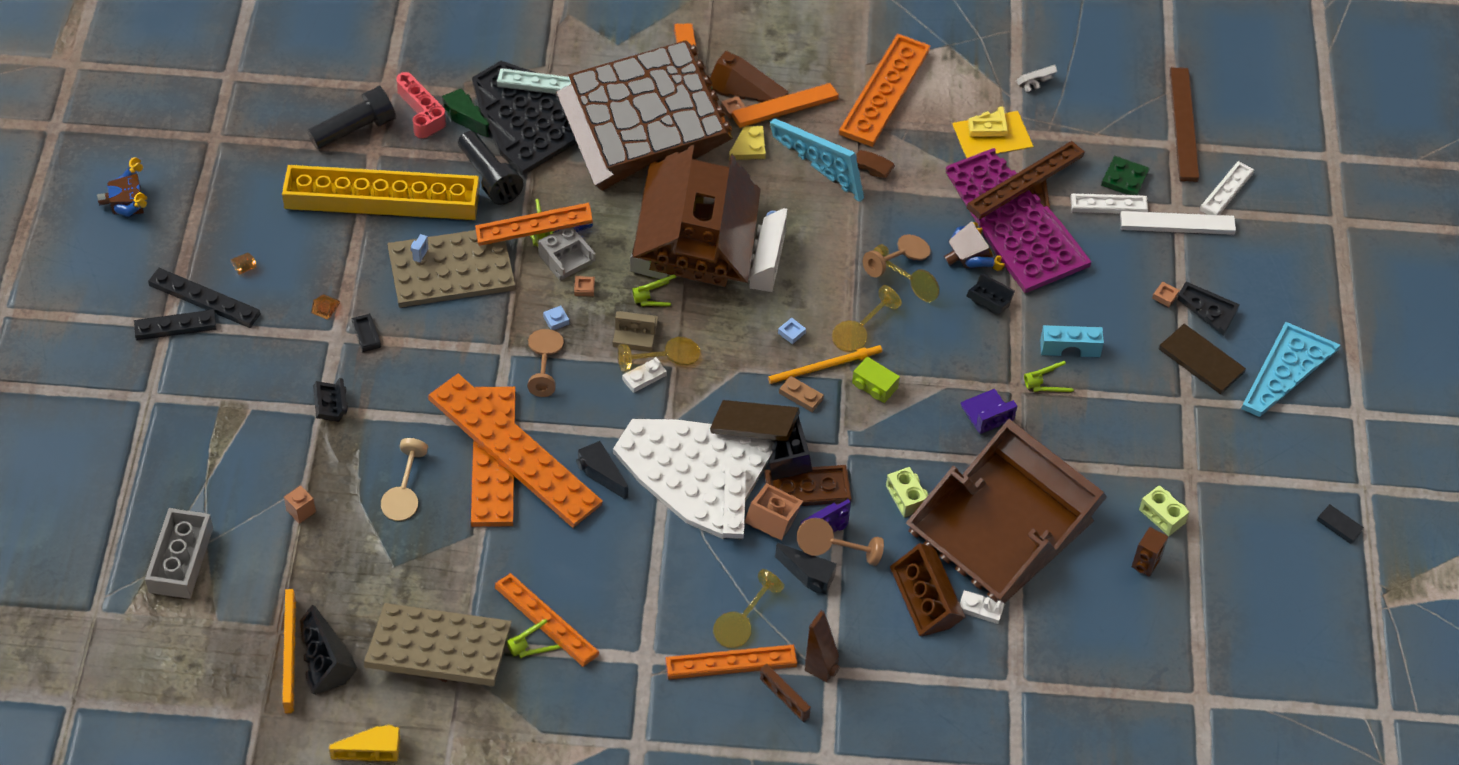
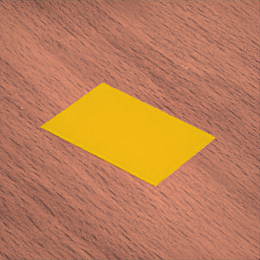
[952,111,1034,158]

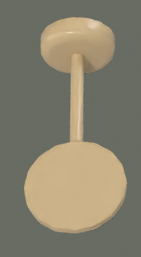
[381,438,429,521]

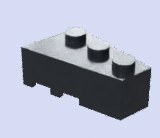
[769,416,813,481]

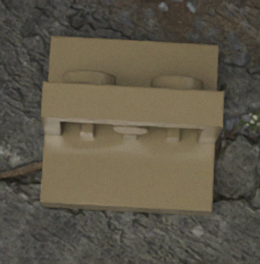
[613,311,658,352]

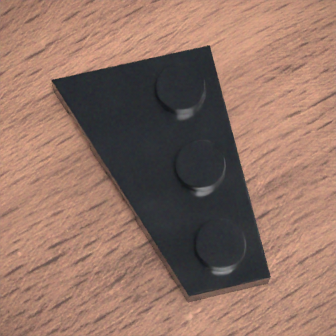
[1177,282,1240,336]

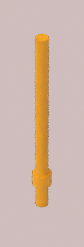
[768,345,882,384]

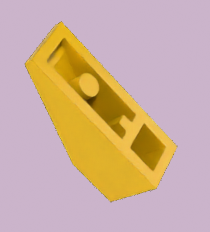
[329,725,400,761]

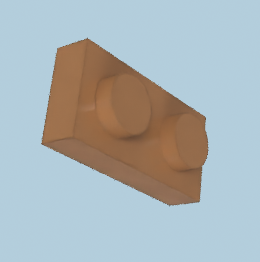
[779,376,824,412]

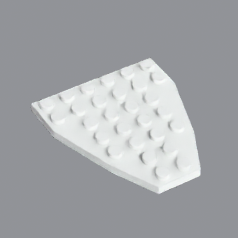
[613,419,774,539]

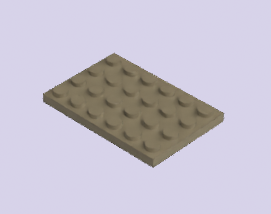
[387,230,515,308]
[364,603,511,686]

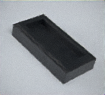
[351,314,381,352]
[1317,504,1364,544]

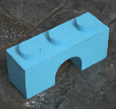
[1040,325,1104,357]

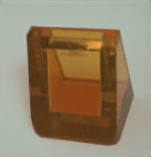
[230,252,256,274]
[311,294,340,319]

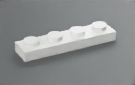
[723,464,746,539]

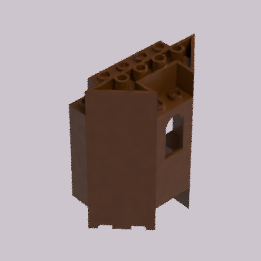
[632,145,761,287]

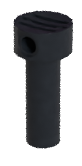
[307,86,396,150]
[457,131,524,205]

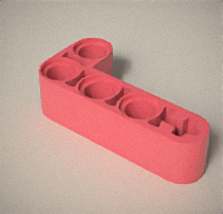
[396,72,446,138]

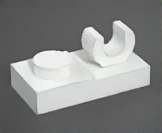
[1016,65,1057,92]
[622,357,667,393]
[960,590,1005,624]

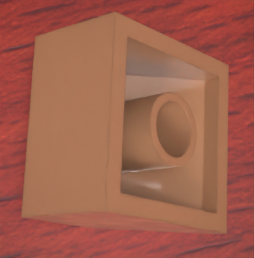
[744,483,803,540]

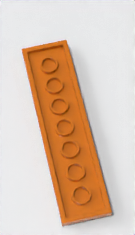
[839,34,930,147]
[471,387,516,527]

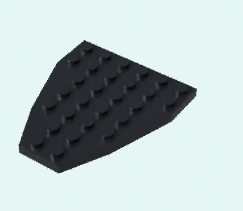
[472,61,577,176]

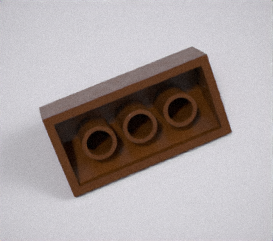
[890,543,966,637]

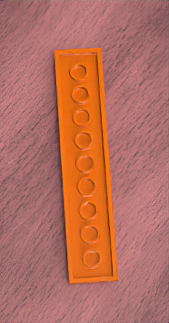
[428,374,603,528]

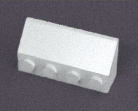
[749,208,788,292]

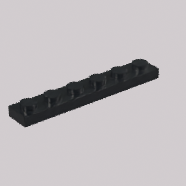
[148,268,261,328]

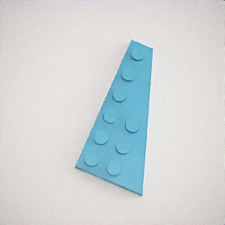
[770,119,864,202]
[1241,322,1341,417]

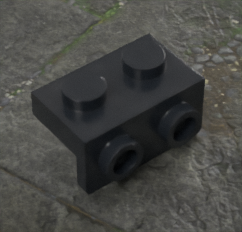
[966,274,1015,314]
[313,378,348,422]

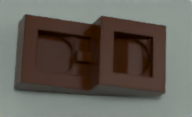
[856,150,895,178]

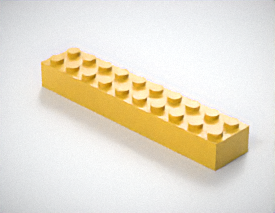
[282,165,480,220]

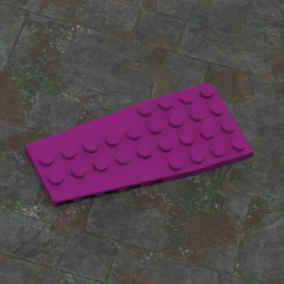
[946,148,1091,293]

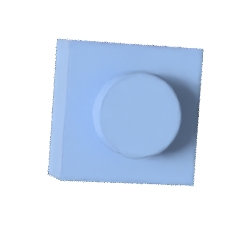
[411,234,429,262]
[543,306,569,330]
[778,318,806,344]

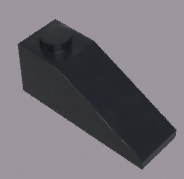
[576,441,628,499]
[775,543,837,594]

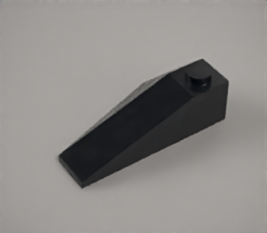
[300,605,357,695]

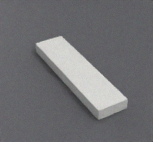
[1200,161,1254,215]
[1071,194,1148,214]

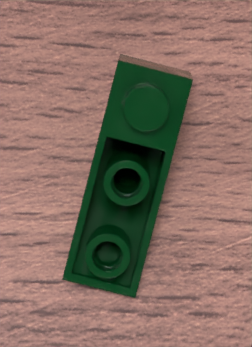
[442,88,490,138]

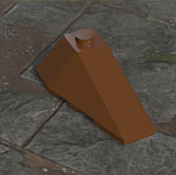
[710,51,788,102]
[804,610,840,683]

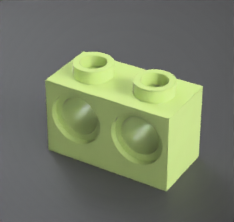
[886,467,928,518]
[1139,485,1189,536]

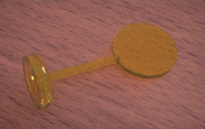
[874,244,939,302]
[832,285,902,352]
[617,337,700,372]
[713,569,784,648]

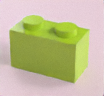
[852,357,900,403]

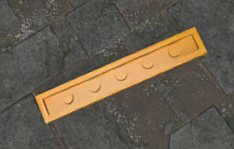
[283,589,296,714]

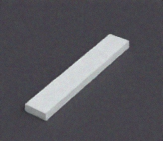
[1120,211,1236,235]

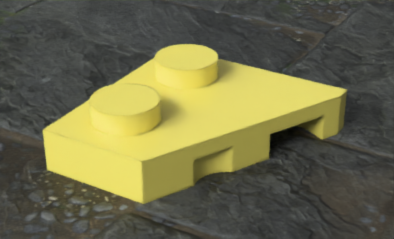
[968,107,1008,137]
[729,126,765,160]

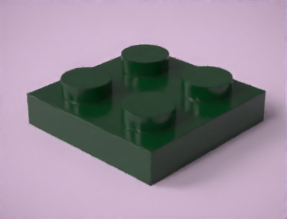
[1101,155,1149,196]

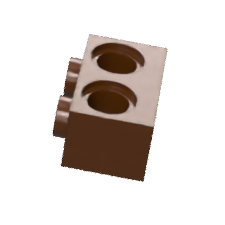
[1132,527,1169,577]

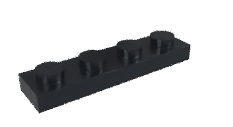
[134,309,217,340]

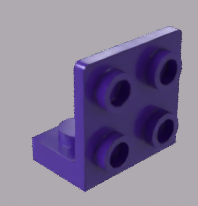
[960,389,1018,434]
[800,499,851,533]

